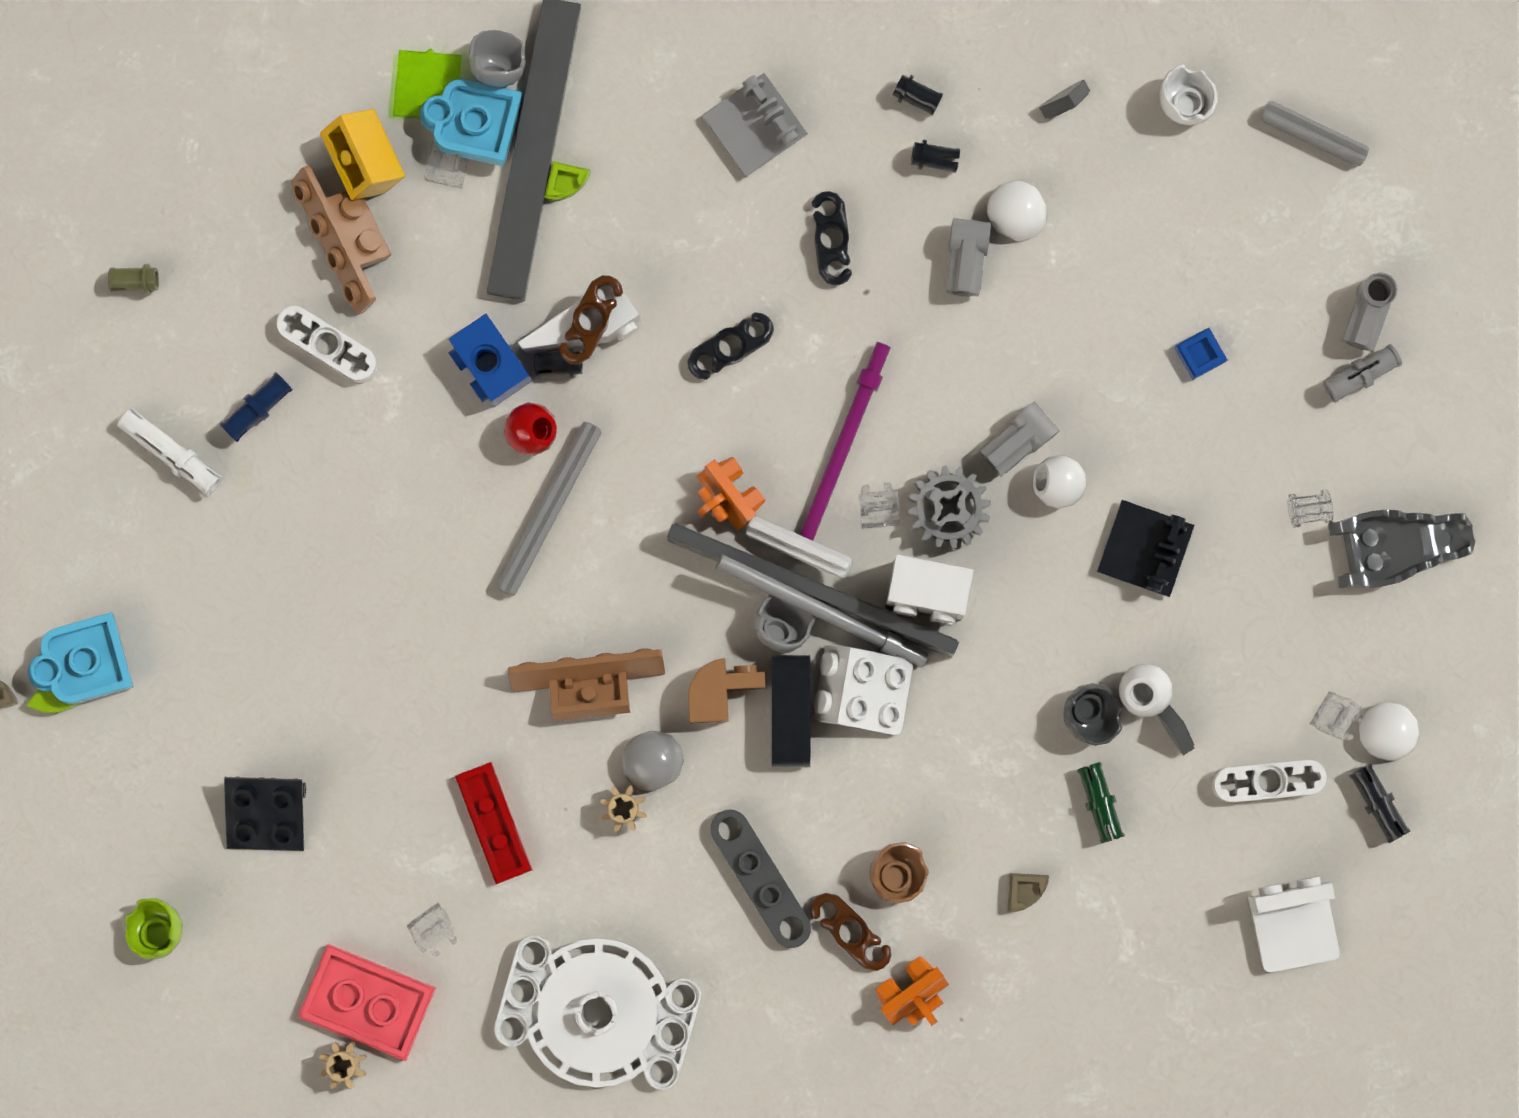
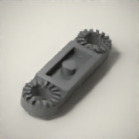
[710,810,811,948]

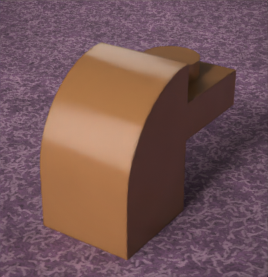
[688,658,766,724]

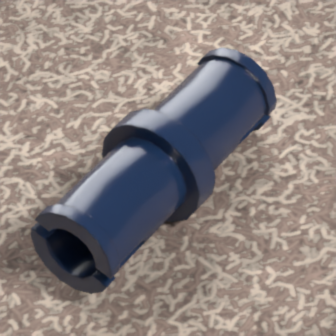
[220,372,293,442]

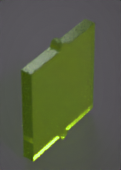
[393,49,462,119]

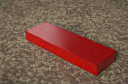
[455,762,533,884]

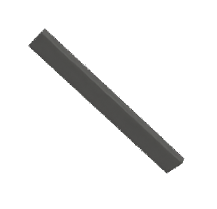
[487,0,581,301]
[667,523,959,658]

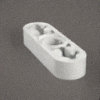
[277,306,378,383]
[1212,760,1327,802]

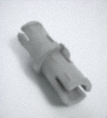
[1323,344,1402,403]

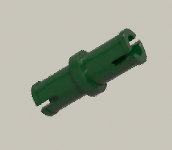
[1077,762,1125,844]

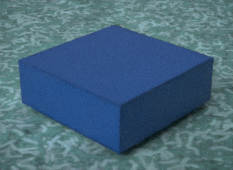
[1174,327,1228,380]

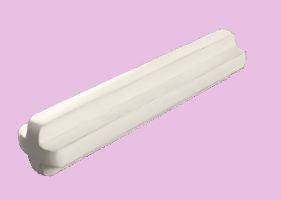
[746,517,853,578]

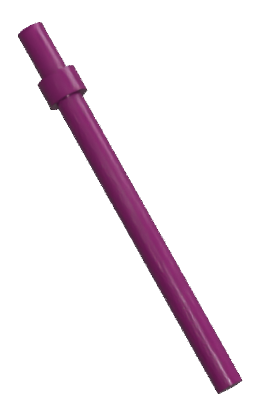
[799,342,891,541]

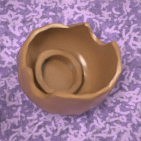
[869,842,929,904]

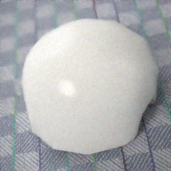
[1159,65,1218,125]
[987,180,1048,242]
[1359,702,1420,761]

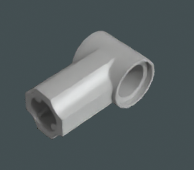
[946,218,991,297]
[1341,272,1398,352]
[980,401,1060,477]

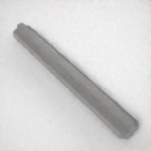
[497,422,601,596]

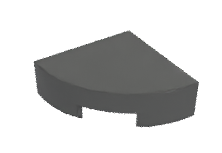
[1039,80,1090,119]
[1157,704,1195,756]

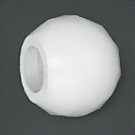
[1033,455,1086,508]
[1119,664,1173,717]

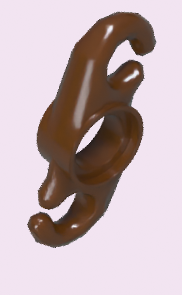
[558,275,623,364]
[810,893,892,971]

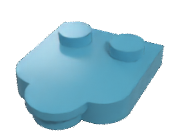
[420,79,522,167]
[28,612,134,705]

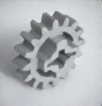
[907,465,991,550]

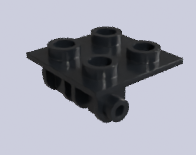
[1097,500,1195,598]
[224,776,307,851]

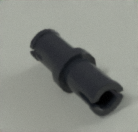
[1349,764,1410,843]

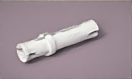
[117,408,223,496]

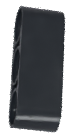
[772,655,811,767]

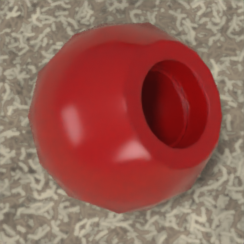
[504,402,557,456]

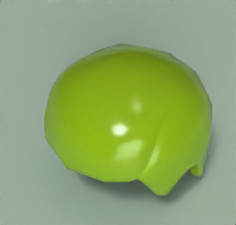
[125,898,183,960]

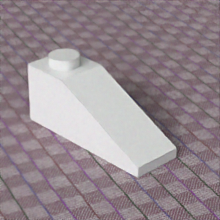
[518,285,641,354]

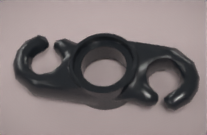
[811,191,852,286]
[687,312,774,380]

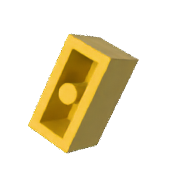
[319,109,406,201]

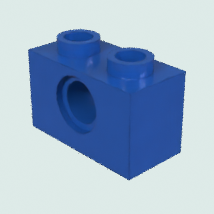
[448,313,532,407]

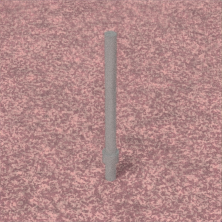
[716,554,928,667]

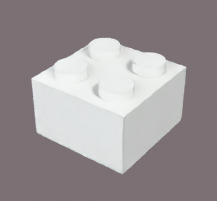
[885,555,974,626]

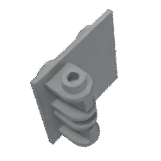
[702,73,808,177]

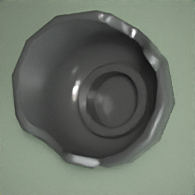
[1063,683,1122,746]

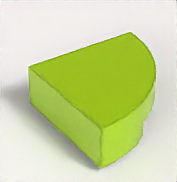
[544,161,591,201]
[27,690,80,713]

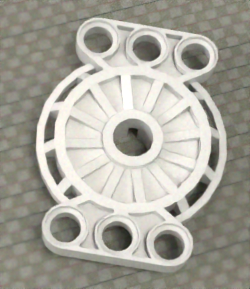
[494,935,701,1090]

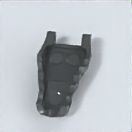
[1328,510,1475,588]

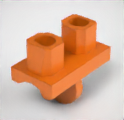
[696,457,765,532]
[875,956,949,1026]

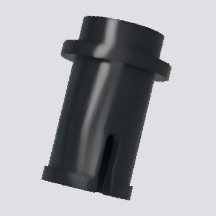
[892,74,943,116]
[911,139,960,173]
[534,348,583,378]

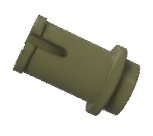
[108,264,159,294]

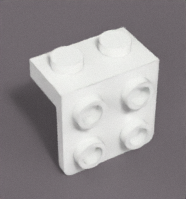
[812,645,913,735]
[1248,876,1340,973]

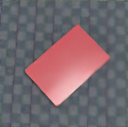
[298,944,436,1061]

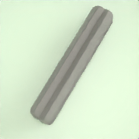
[1260,101,1369,166]

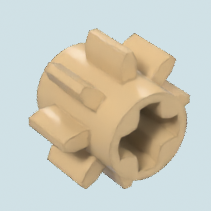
[600,785,647,832]
[319,1042,367,1089]

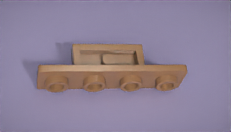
[291,165,392,315]
[508,648,665,722]

